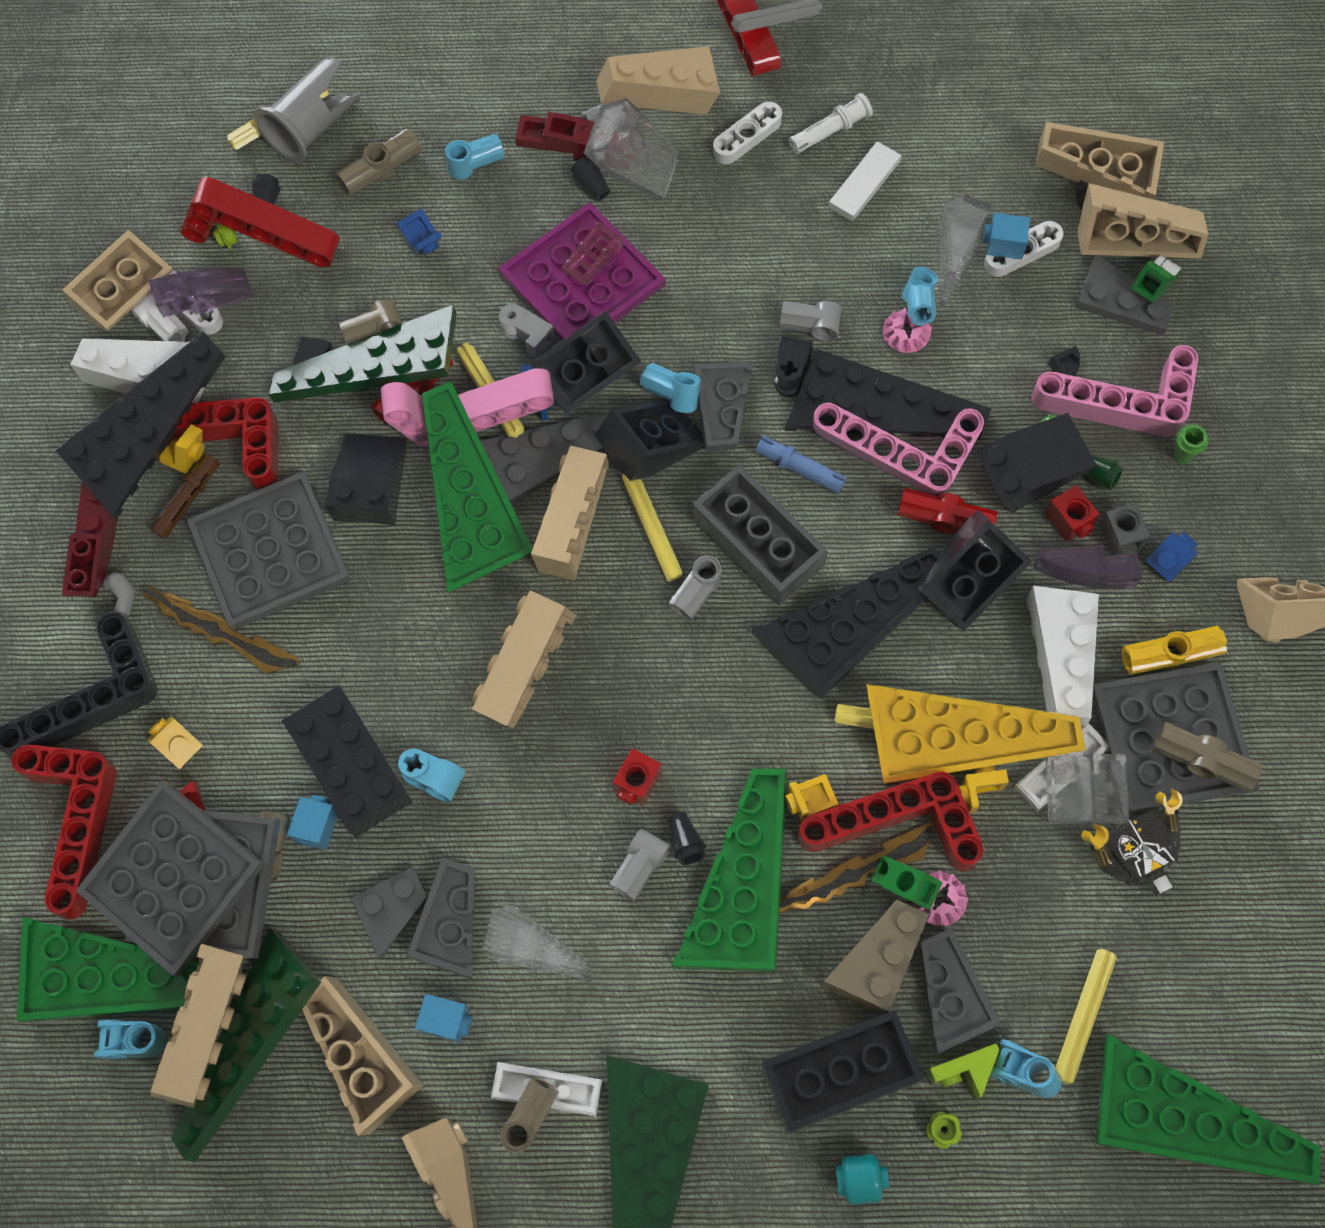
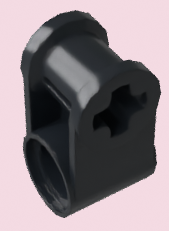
[775,335,813,397]

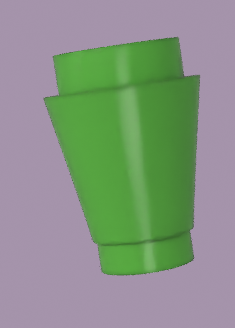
[1173,425,1208,464]

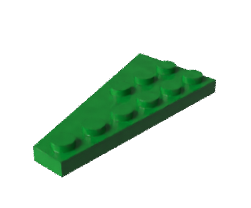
[422,381,533,593]
[671,769,787,972]
[17,917,199,1023]
[1096,1034,1321,1185]

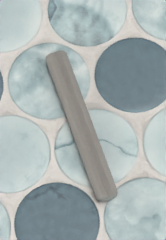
[731,0,822,33]

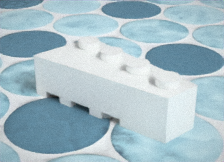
[70,339,205,403]
[1026,586,1099,727]

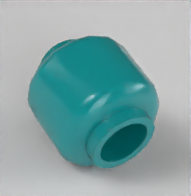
[836,1153,890,1205]

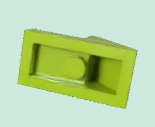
[926,1043,999,1100]

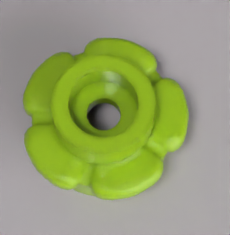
[213,223,239,249]
[926,1111,962,1149]

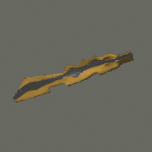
[143,586,300,674]
[780,823,934,914]

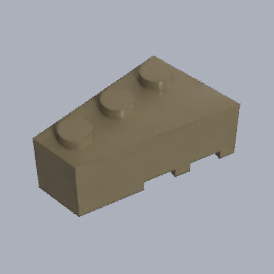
[821,900,929,1015]

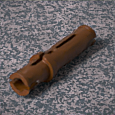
[149,453,220,540]

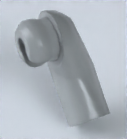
[103,572,135,618]

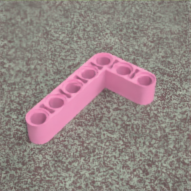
[1031,345,1198,437]
[381,368,554,447]
[813,403,984,496]

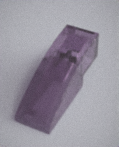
[149,268,253,318]
[1033,544,1142,590]

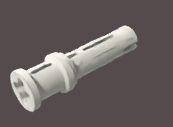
[788,93,873,155]

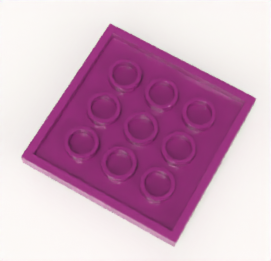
[498,202,666,341]

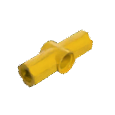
[1121,626,1227,675]

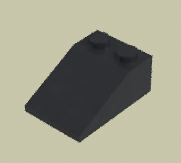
[530,310,641,415]
[594,399,704,481]
[976,413,1097,513]
[325,434,407,525]
[918,510,1032,631]

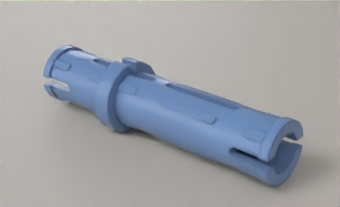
[755,435,847,495]

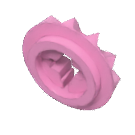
[883,307,932,353]
[913,870,968,926]

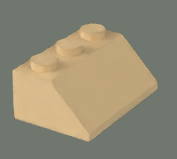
[62,230,173,331]

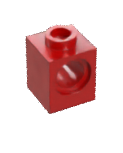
[1045,485,1100,542]
[612,748,662,806]

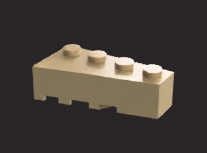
[597,46,720,115]
[1035,122,1164,199]
[1077,183,1209,258]
[531,445,609,581]
[472,590,577,728]
[150,944,247,1108]
[302,976,423,1136]

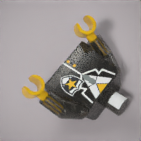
[1081,788,1183,897]

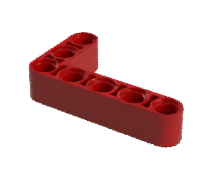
[716,0,781,77]
[180,177,340,268]
[168,397,278,490]
[11,745,117,920]
[798,771,984,872]

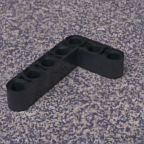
[0,612,158,758]

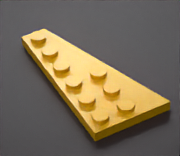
[866,684,1086,783]

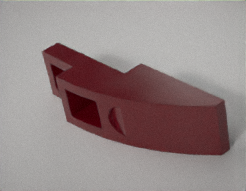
[515,112,635,168]
[62,482,118,598]

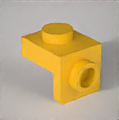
[159,425,205,474]
[147,717,203,770]
[958,766,1009,814]
[785,774,839,822]

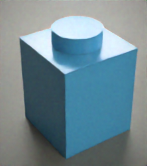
[983,213,1030,260]
[287,795,338,851]
[415,994,473,1043]

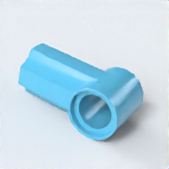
[445,134,505,180]
[902,267,938,326]
[640,363,701,413]

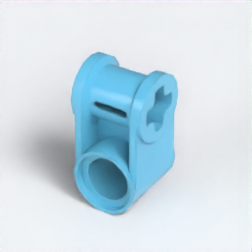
[398,748,466,803]
[93,1020,168,1059]
[990,1039,1062,1098]

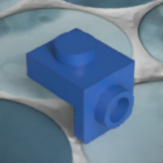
[396,208,443,256]
[1146,532,1200,582]

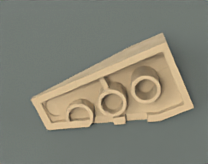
[1237,577,1325,642]
[401,1118,478,1228]

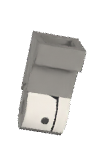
[499,304,556,360]

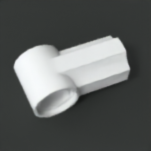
[131,289,189,342]

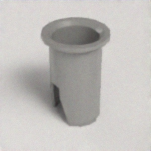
[253,55,361,164]

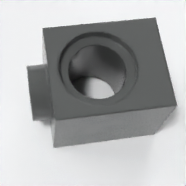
[1099,503,1151,557]

